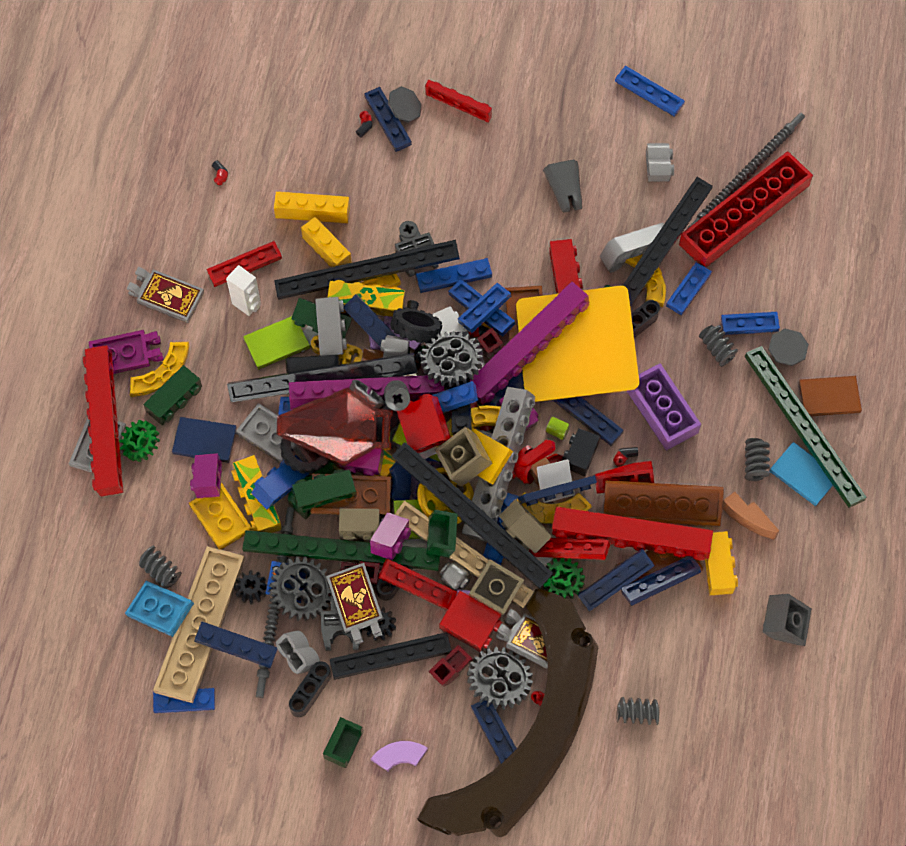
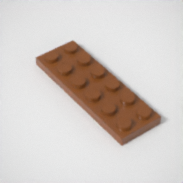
[603,481,724,526]

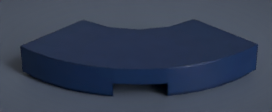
[389,462,412,504]

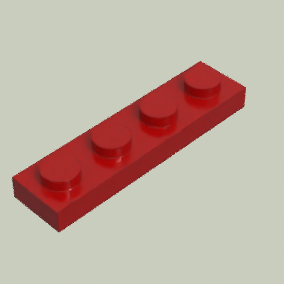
[425,79,492,123]
[206,241,282,287]
[529,538,610,560]
[378,559,457,610]

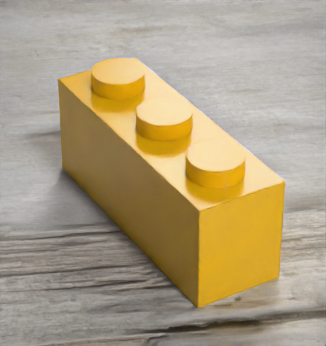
[301,217,352,267]
[705,531,738,596]

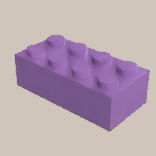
[627,364,701,451]

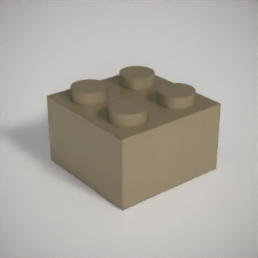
[435,427,493,486]
[499,499,552,553]
[339,508,381,543]
[469,559,524,616]

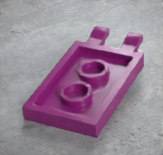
[89,330,164,374]

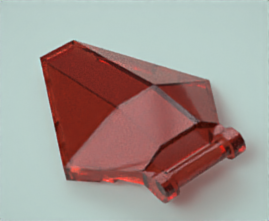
[277,388,393,466]

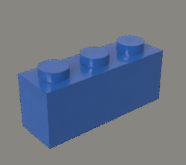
[251,455,309,510]

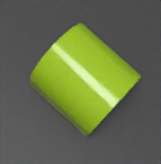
[545,417,569,440]

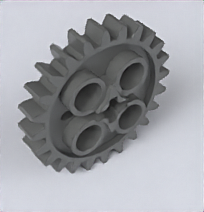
[421,331,483,387]
[269,557,332,621]
[467,646,533,710]

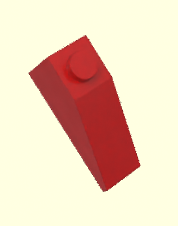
[594,461,654,494]

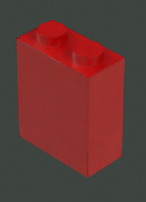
[397,394,451,454]
[439,591,503,652]

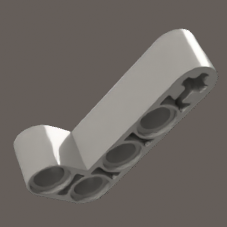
[600,223,664,273]

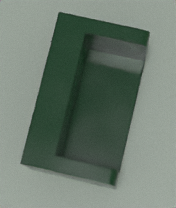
[426,510,458,557]
[323,717,363,768]

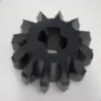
[234,570,267,605]
[363,607,396,641]

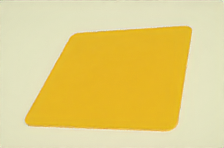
[516,286,639,402]

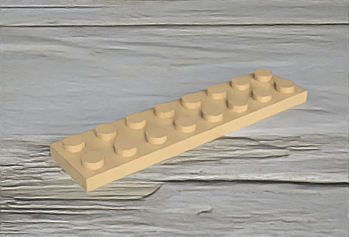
[153,546,245,703]

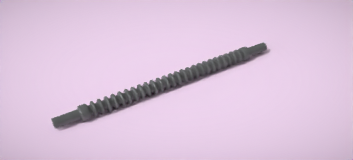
[686,113,805,230]
[256,507,295,698]

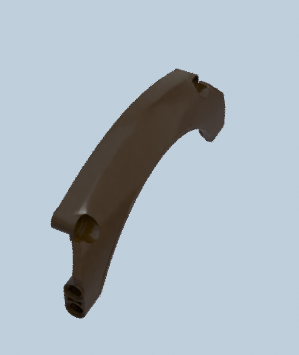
[417,588,599,837]

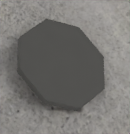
[388,86,421,123]
[768,329,809,366]

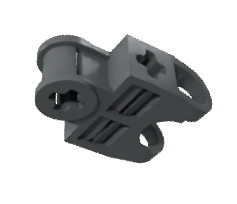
[395,221,439,277]
[321,595,362,651]

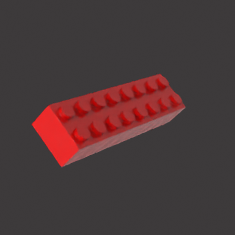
[679,151,813,268]

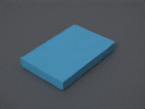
[769,442,833,507]
[125,581,194,637]

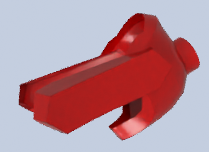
[512,440,563,484]

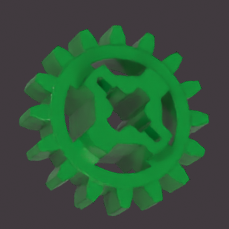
[119,420,160,462]
[543,558,585,599]

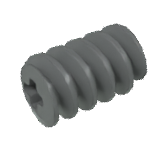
[699,325,738,367]
[384,380,410,411]
[745,438,770,481]
[139,545,182,589]
[616,697,660,725]

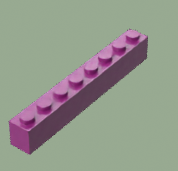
[470,282,589,406]
[289,375,444,410]

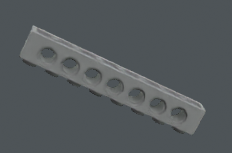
[462,387,535,542]

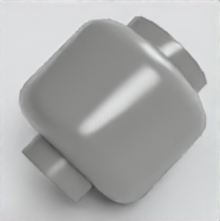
[440,561,470,591]

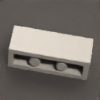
[226,265,261,316]

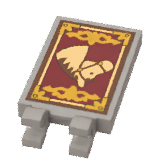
[127,267,204,323]
[326,563,384,645]
[496,609,547,669]

